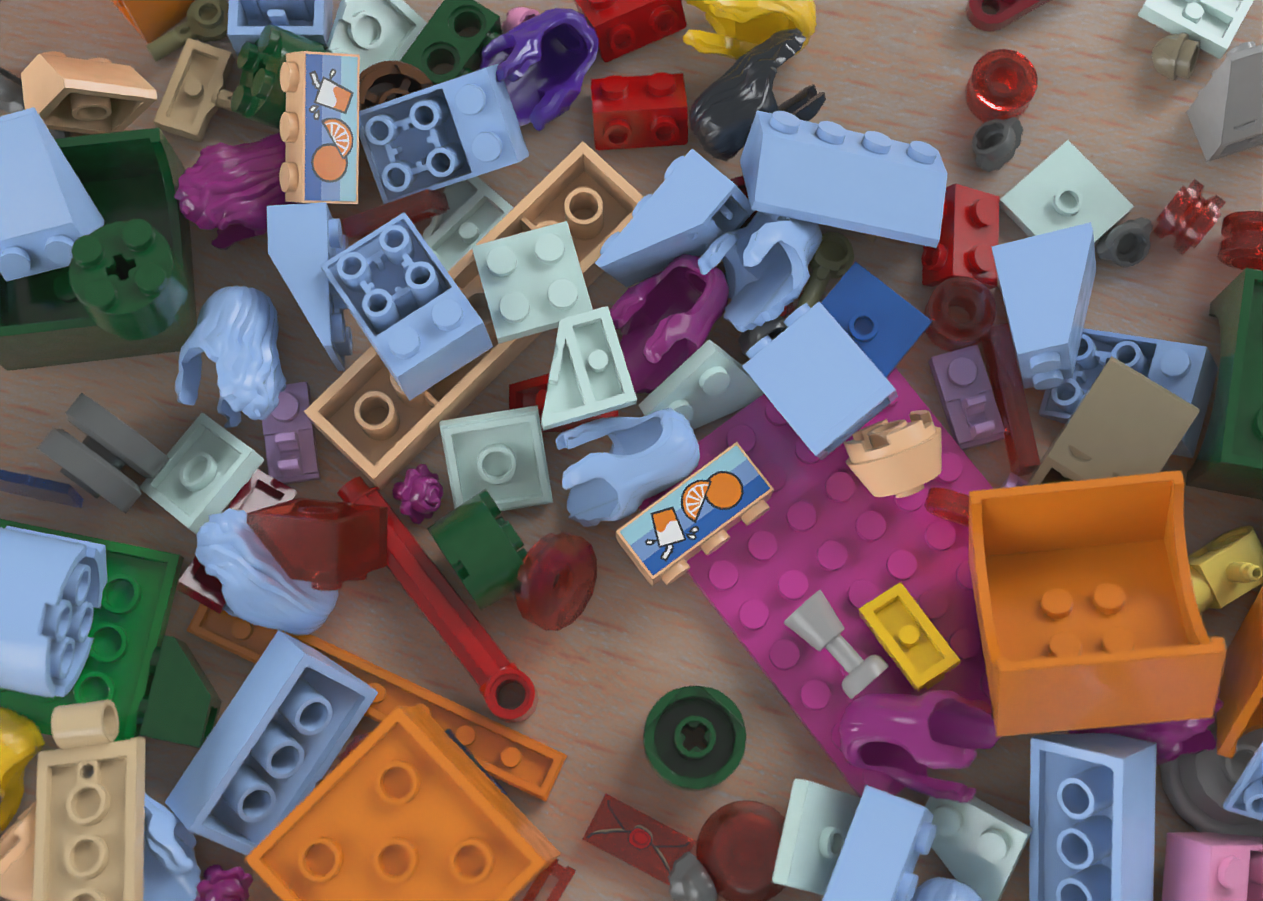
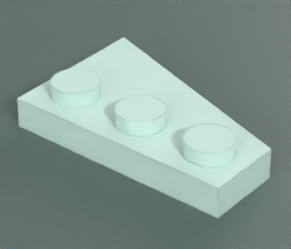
[325,0,427,74]

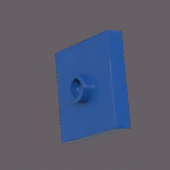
[821,261,932,378]

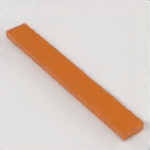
[186,603,568,802]

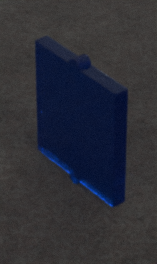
[0,469,84,508]

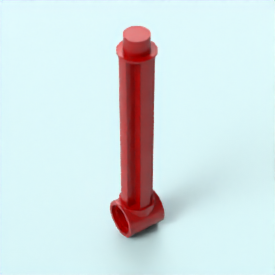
[337,476,538,723]

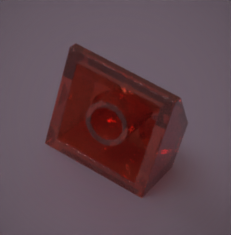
[247,497,388,591]

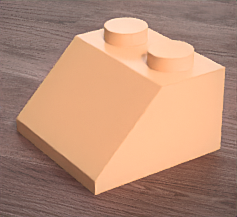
[21,51,157,134]

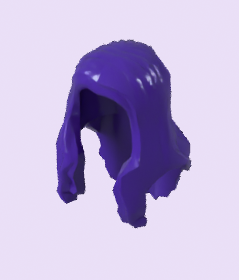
[476,8,598,131]

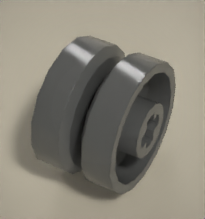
[37,393,170,513]

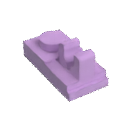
[929,345,1005,450]
[262,381,321,484]

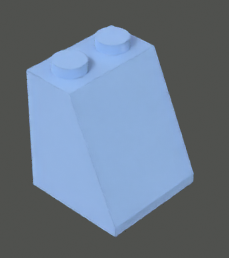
[992,222,1096,390]
[742,302,898,460]

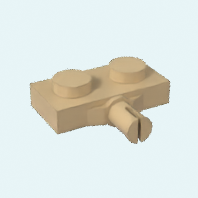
[153,38,235,142]

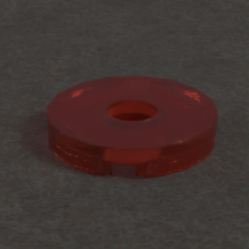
[516,531,597,631]

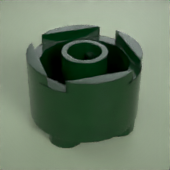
[230,24,329,130]
[69,219,188,341]
[427,489,540,610]
[643,686,746,792]

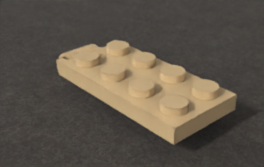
[33,700,145,901]

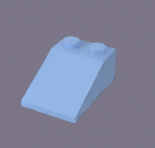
[0,107,105,282]

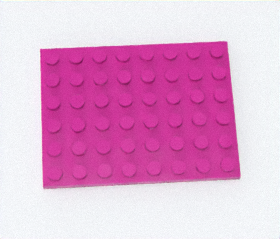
[638,368,993,798]

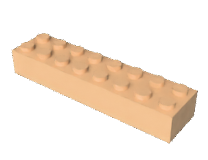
[304,141,644,491]

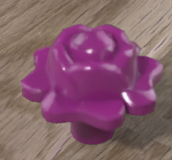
[392,464,444,524]
[194,864,254,901]

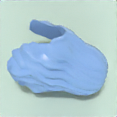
[698,211,822,332]
[175,285,287,428]
[556,408,700,527]
[195,509,339,636]
[143,792,201,901]

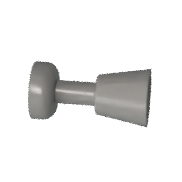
[783,589,889,699]

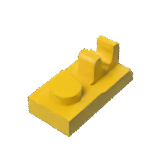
[859,582,960,691]

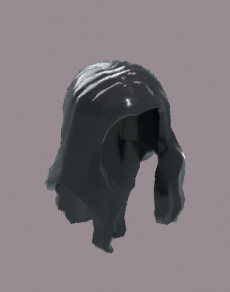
[689,28,826,162]

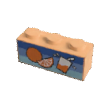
[279,51,360,204]
[616,442,774,587]

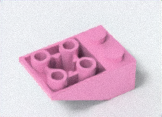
[1162,832,1263,901]

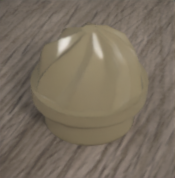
[1152,33,1200,80]

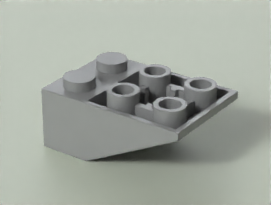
[1186,41,1263,162]

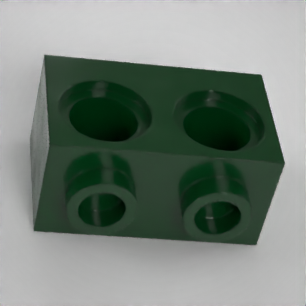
[400,0,503,85]

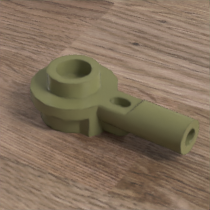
[146,0,229,62]
[795,232,854,310]

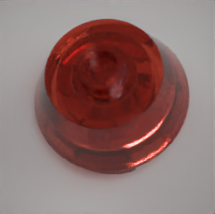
[696,800,786,901]

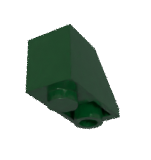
[137,635,222,748]

